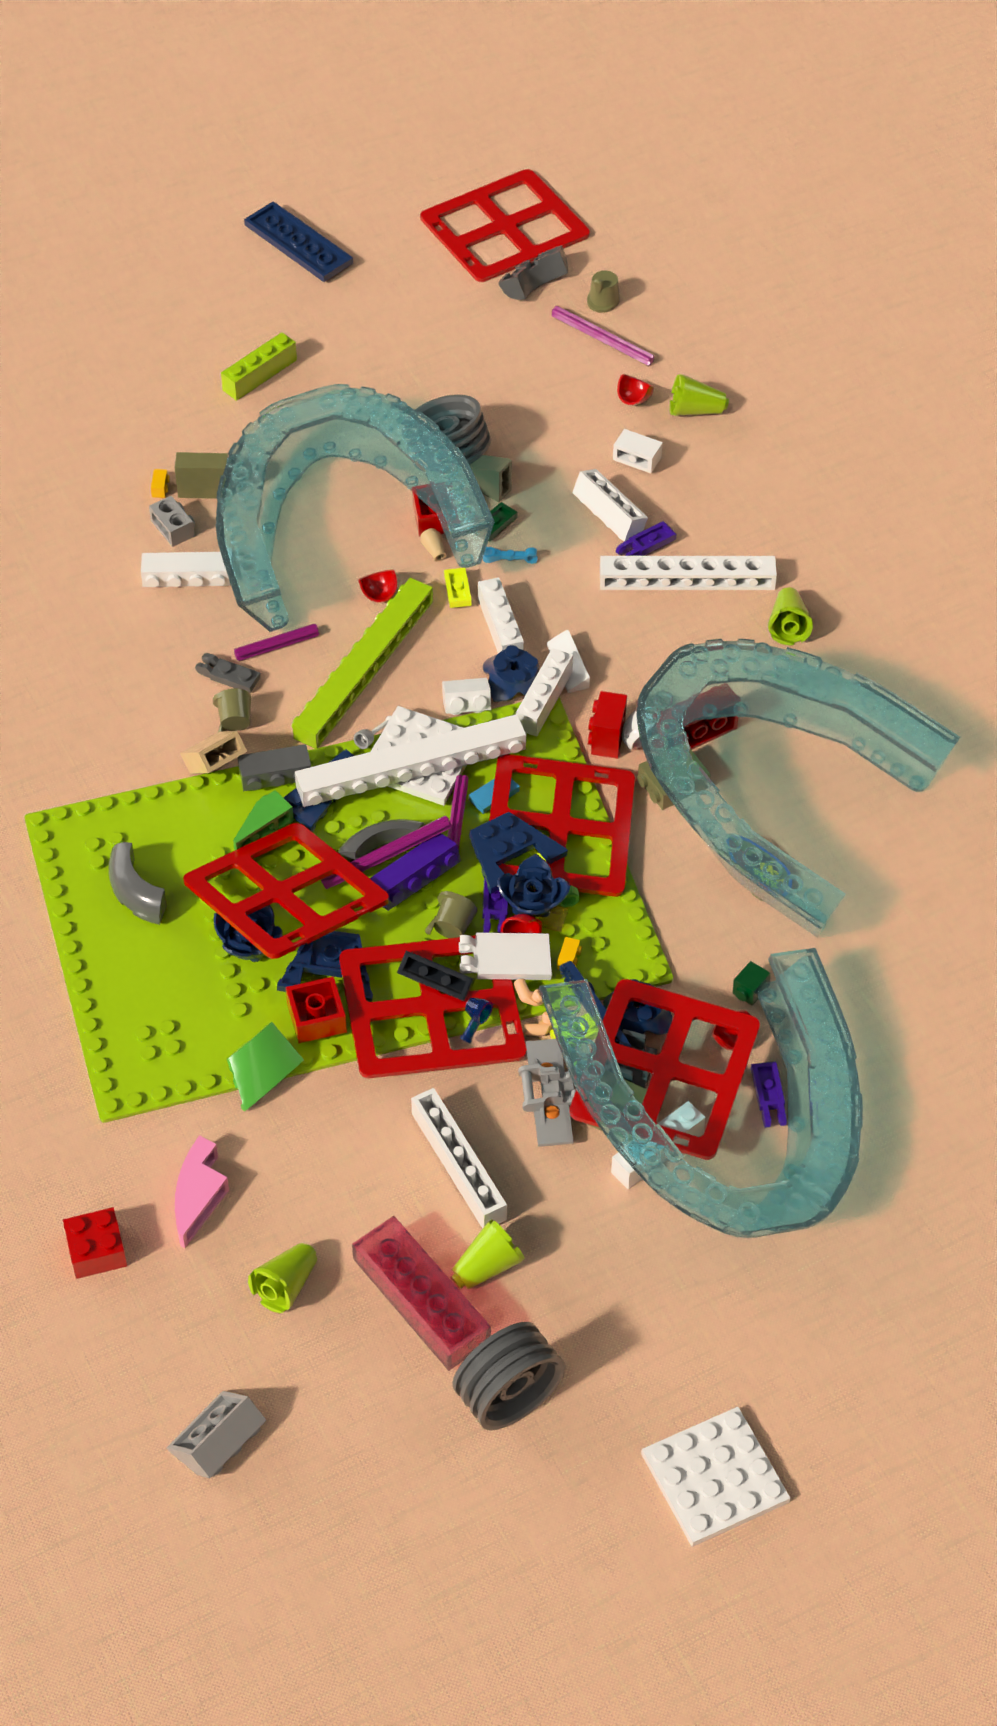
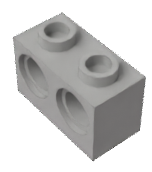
[149,496,195,547]

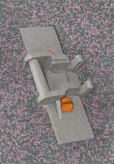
[518,1039,576,1147]

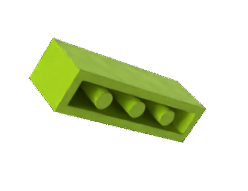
[221,332,297,401]

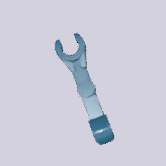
[483,547,538,564]

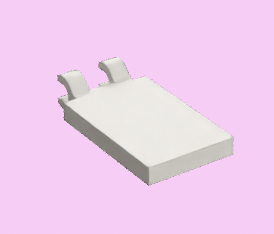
[459,933,552,980]

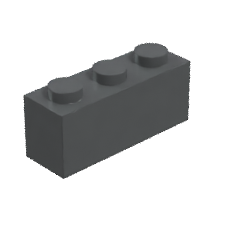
[238,744,311,791]

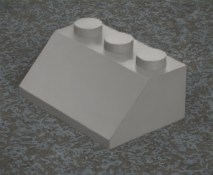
[167,1391,266,1478]

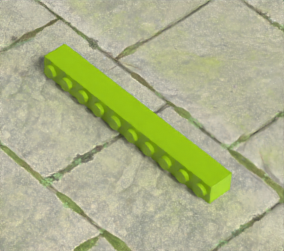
[292,578,433,749]

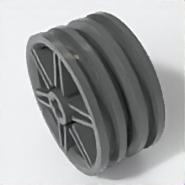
[403,394,491,473]
[452,1322,566,1430]

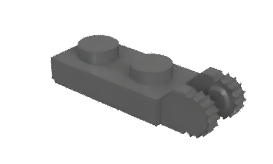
[195,653,261,693]

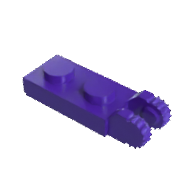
[616,521,677,556]
[482,878,508,933]
[751,1062,787,1128]

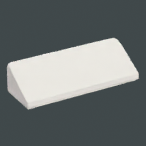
[547,630,590,693]

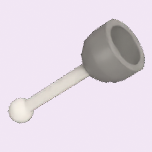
[354,716,391,749]

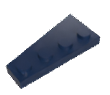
[283,749,354,832]

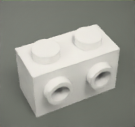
[613,429,663,473]
[442,678,491,715]

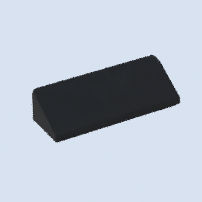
[397,951,475,1001]

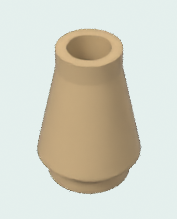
[420,528,446,562]

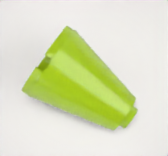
[669,374,729,416]
[768,587,813,646]
[451,1219,525,1290]
[248,1243,317,1313]

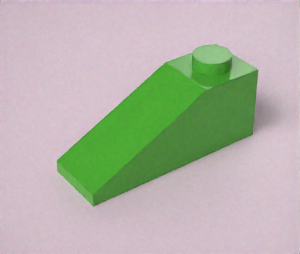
[233,790,294,851]

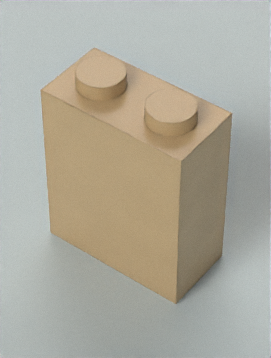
[180,731,247,774]

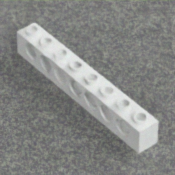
[600,556,777,590]

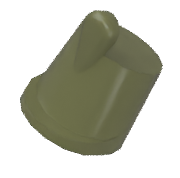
[587,270,620,313]
[213,688,251,732]
[425,891,477,938]

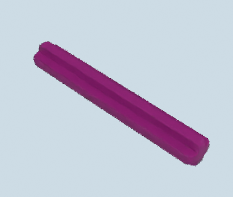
[234,624,319,661]
[447,774,469,850]

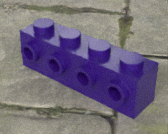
[370,833,461,911]

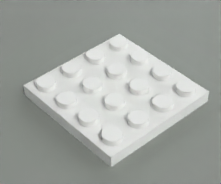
[371,706,467,806]
[641,1407,790,1547]

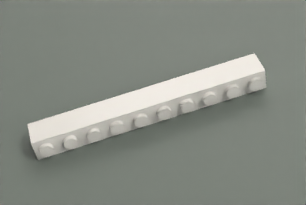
[295,714,526,807]

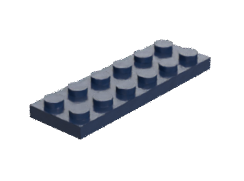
[244,201,353,282]

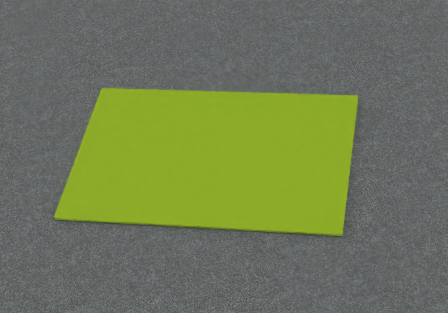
[24,697,673,1123]

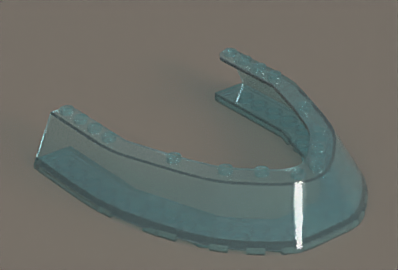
[215,384,494,632]
[636,639,960,938]
[539,948,863,1238]

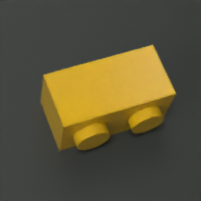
[151,469,170,498]
[557,937,582,970]

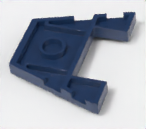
[469,812,568,894]
[277,931,373,1002]

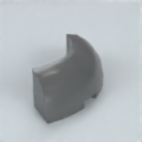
[498,245,568,300]
[337,819,426,862]
[109,842,167,925]

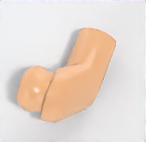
[514,979,546,1006]
[523,1011,557,1036]

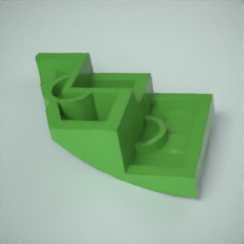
[227,1022,304,1111]

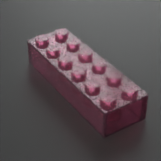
[352,1216,491,1371]

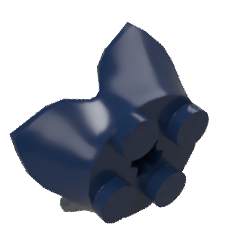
[483,645,539,702]
[497,854,571,918]
[214,905,283,962]
[603,979,672,1035]

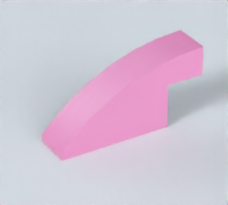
[175,1135,229,1248]

